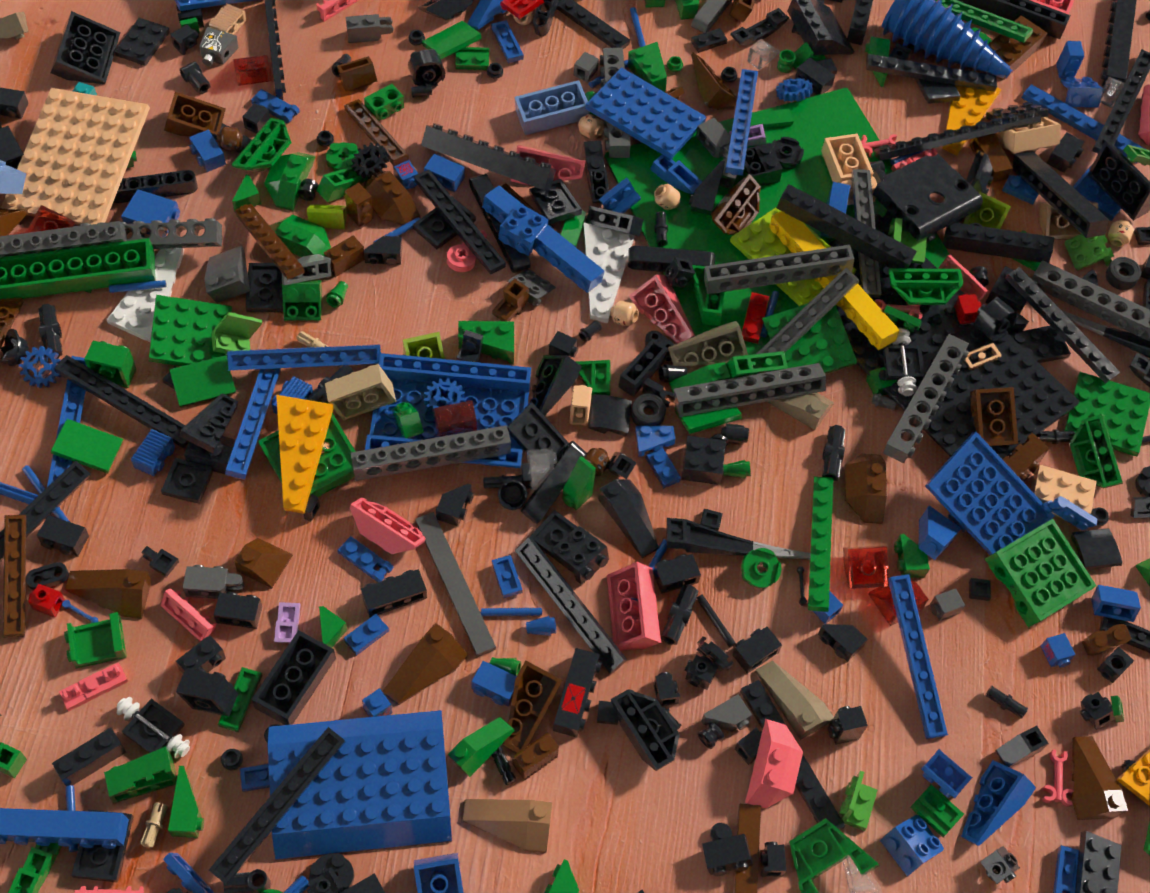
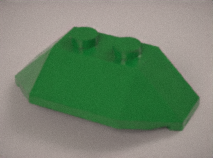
[232,118,292,171]
[264,152,315,211]
[269,215,331,257]
[888,268,963,305]
[1069,414,1123,489]

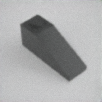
[282,254,331,285]

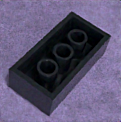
[252,630,336,725]

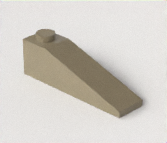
[0,12,28,40]

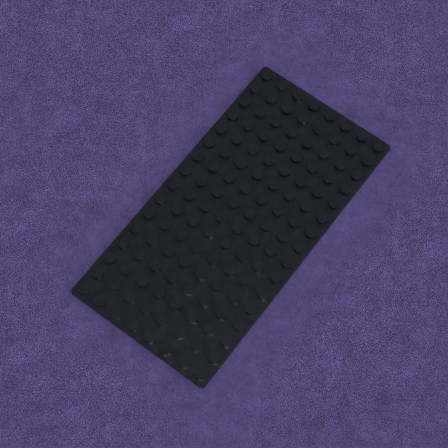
[798,214,1079,459]

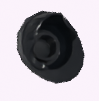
[0,329,29,366]

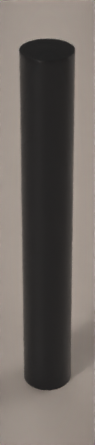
[696,594,736,648]

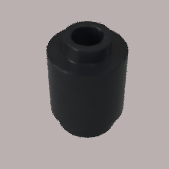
[721,423,749,444]

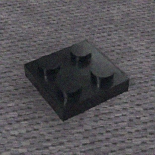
[161,458,214,504]

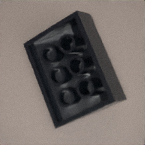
[787,0,855,55]
[50,11,121,84]
[1088,139,1150,221]

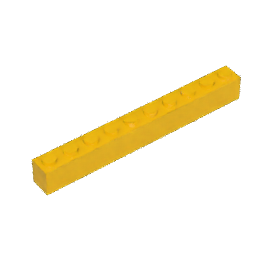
[770,211,900,350]

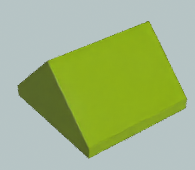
[963,192,1011,229]
[307,204,347,229]
[403,332,445,359]

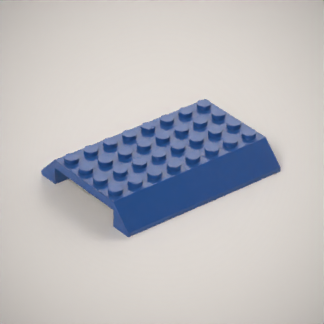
[365,353,531,468]
[268,710,452,860]

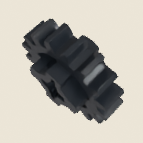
[351,143,390,179]

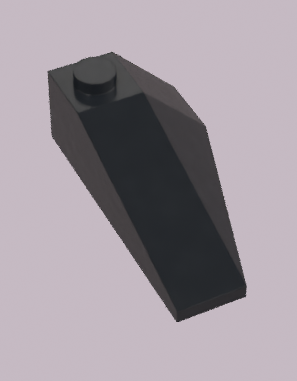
[529,355,582,416]
[598,479,659,559]

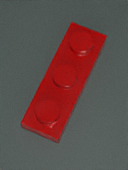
[742,292,769,344]

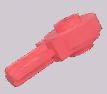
[447,230,487,272]

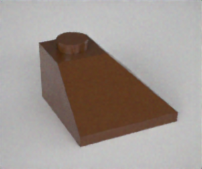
[234,538,293,588]

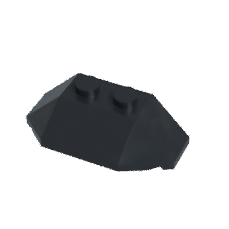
[418,0,473,20]
[966,150,993,195]
[611,689,680,771]

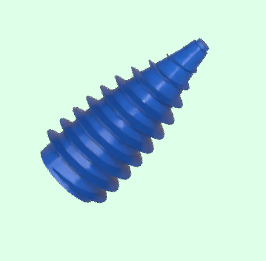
[881,0,1012,79]

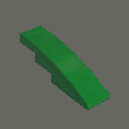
[8,843,62,893]

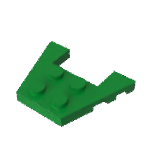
[789,818,880,893]

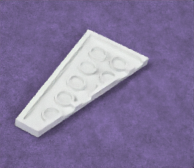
[583,223,635,323]
[107,248,184,342]

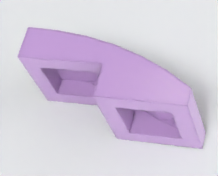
[274,602,301,643]

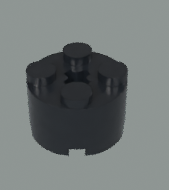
[408,49,446,89]
[973,297,1018,341]

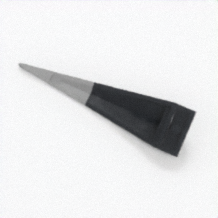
[1060,309,1150,359]
[666,518,810,560]

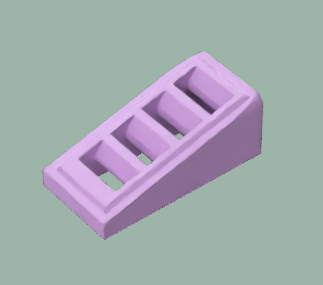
[729,124,767,146]

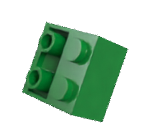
[282,280,322,321]

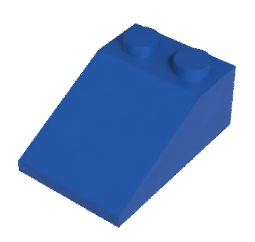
[414,853,464,893]

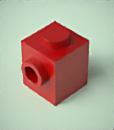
[954,294,981,324]
[28,584,65,618]

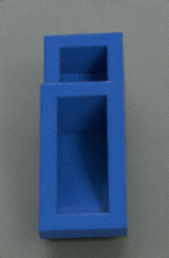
[650,154,702,194]

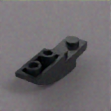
[584,141,609,203]

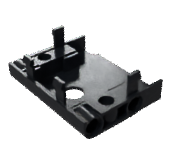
[873,154,983,243]

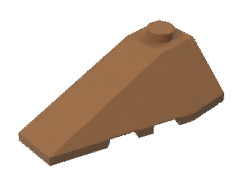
[463,799,552,853]

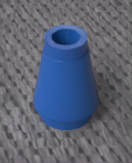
[526,616,556,636]

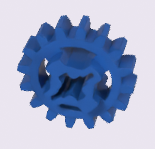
[776,78,812,102]
[19,346,61,388]
[424,378,465,418]

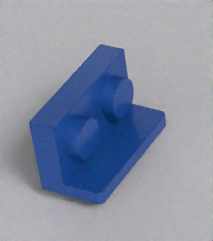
[599,177,641,213]

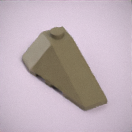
[668,321,748,366]
[767,393,834,430]
[755,661,834,740]

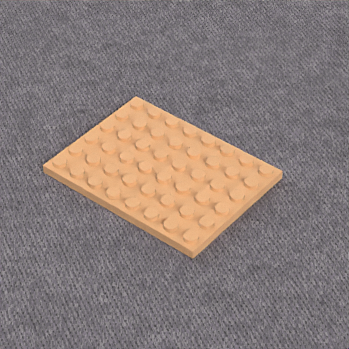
[1,88,150,225]

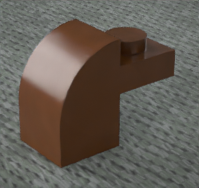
[492,278,529,321]

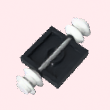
[883,328,925,396]
[116,697,190,758]

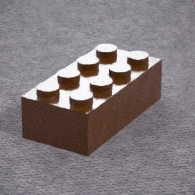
[988,16,1047,80]

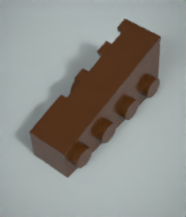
[1002,433,1049,482]

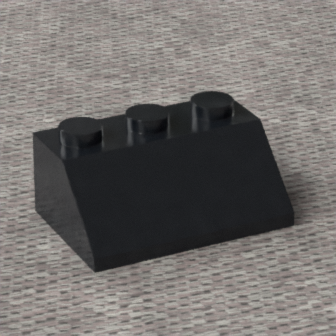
[184,436,256,474]

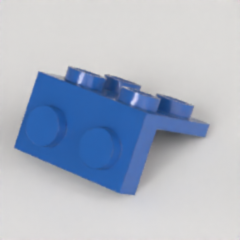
[1061,76,1103,108]
[498,204,548,256]
[921,749,973,798]
[880,815,944,876]

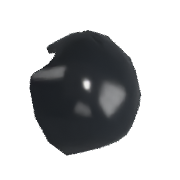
[498,480,527,511]

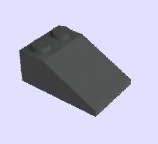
[204,246,250,303]

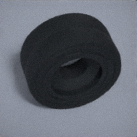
[1106,257,1141,290]
[631,394,666,426]

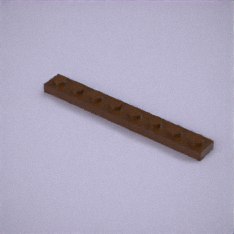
[235,204,305,280]

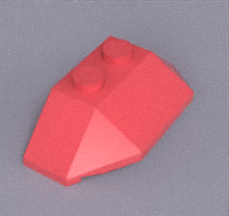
[350,497,426,554]
[745,719,803,809]

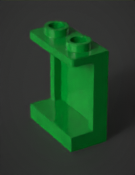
[64,612,127,669]

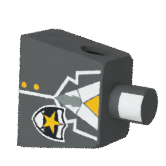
[200,27,239,67]

